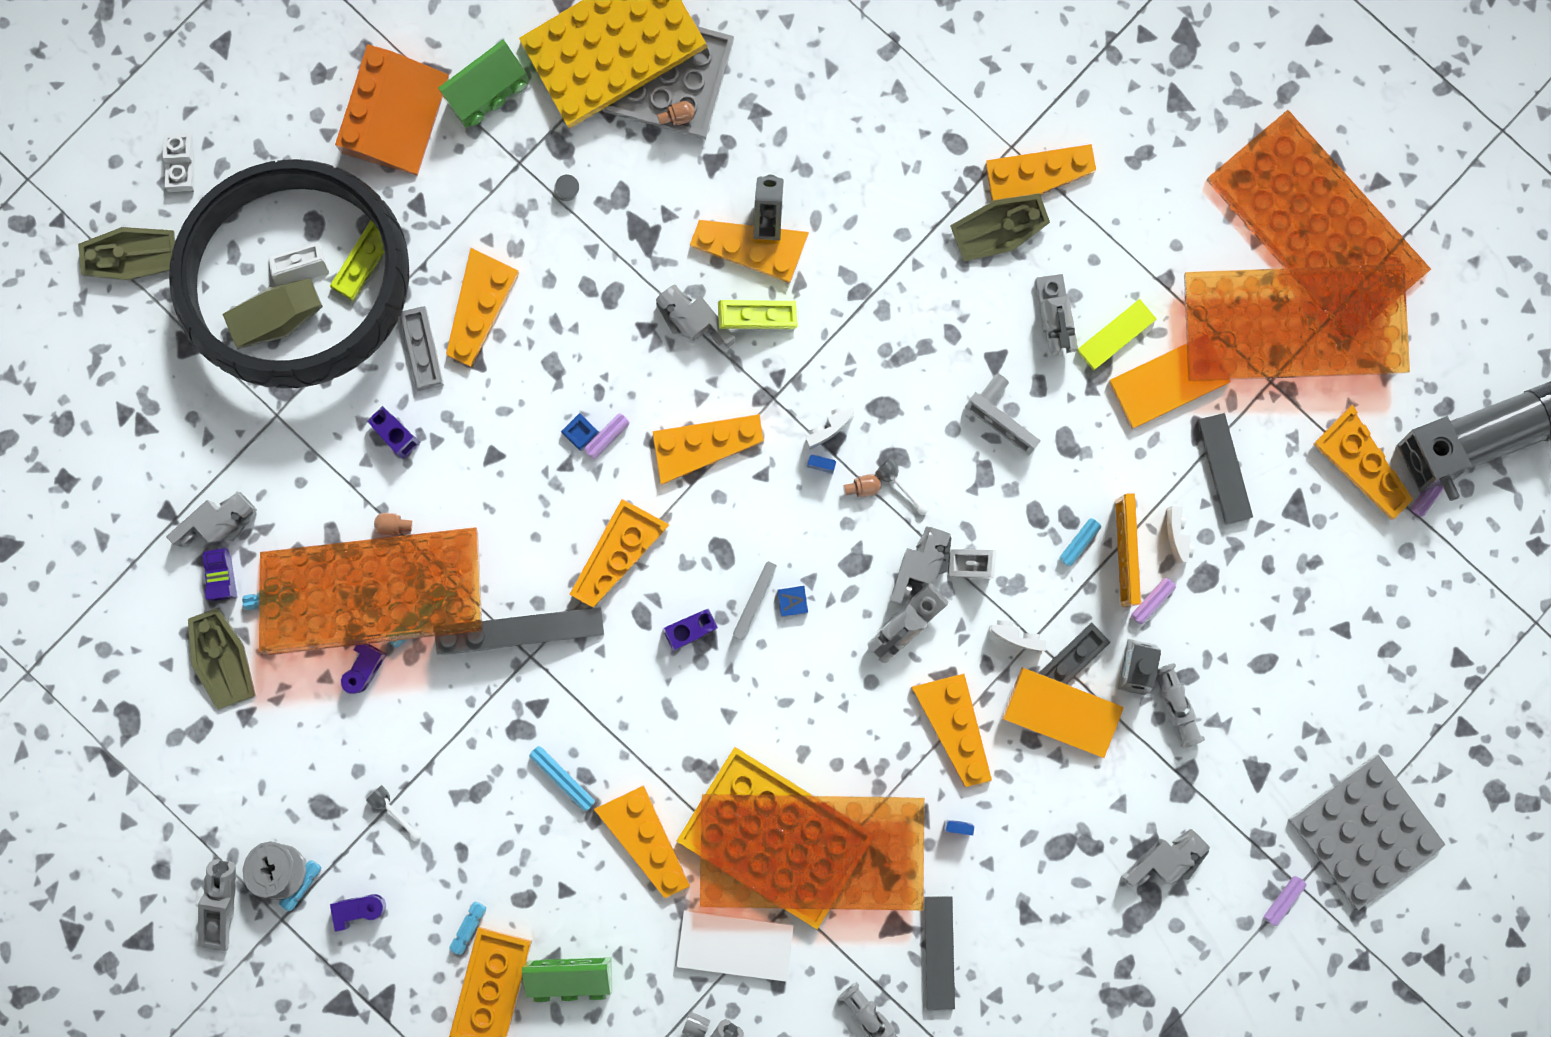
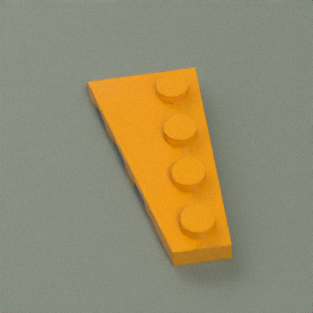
[985,144,1096,201]
[690,220,809,283]
[446,247,520,368]
[1313,404,1413,520]
[652,414,764,486]
[569,499,670,608]
[911,673,992,787]
[594,785,690,898]

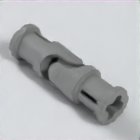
[1157,662,1205,748]
[838,982,897,1037]

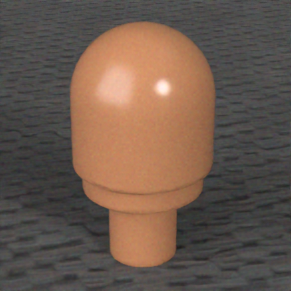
[657,101,695,126]
[843,474,881,498]
[374,513,413,535]

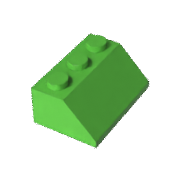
[438,39,529,128]
[522,957,613,1002]

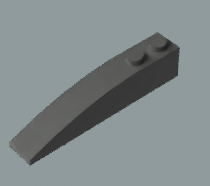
[434,607,605,655]

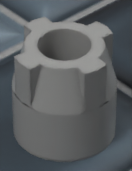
[682,1011,711,1037]

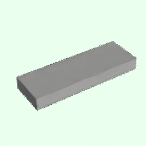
[400,306,444,391]
[733,561,777,640]

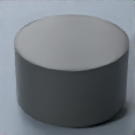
[554,174,579,201]

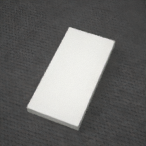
[677,910,794,982]

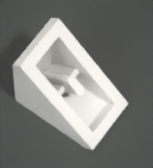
[949,549,997,580]

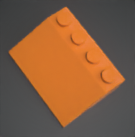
[335,44,449,176]

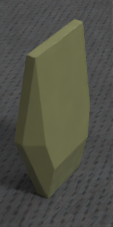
[950,193,1050,262]
[78,227,176,281]
[222,278,323,349]
[188,607,256,710]

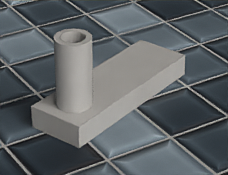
[965,374,1041,455]

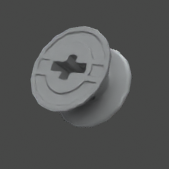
[242,841,306,900]

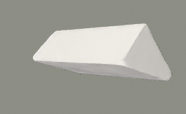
[269,242,329,286]

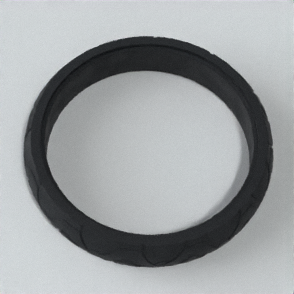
[169,159,409,389]

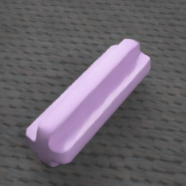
[584,413,630,459]
[1410,485,1444,517]
[1131,578,1176,624]
[1264,876,1307,926]

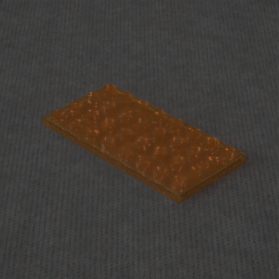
[1206,110,1431,340]
[1183,264,1410,381]
[259,527,483,656]
[700,794,925,911]

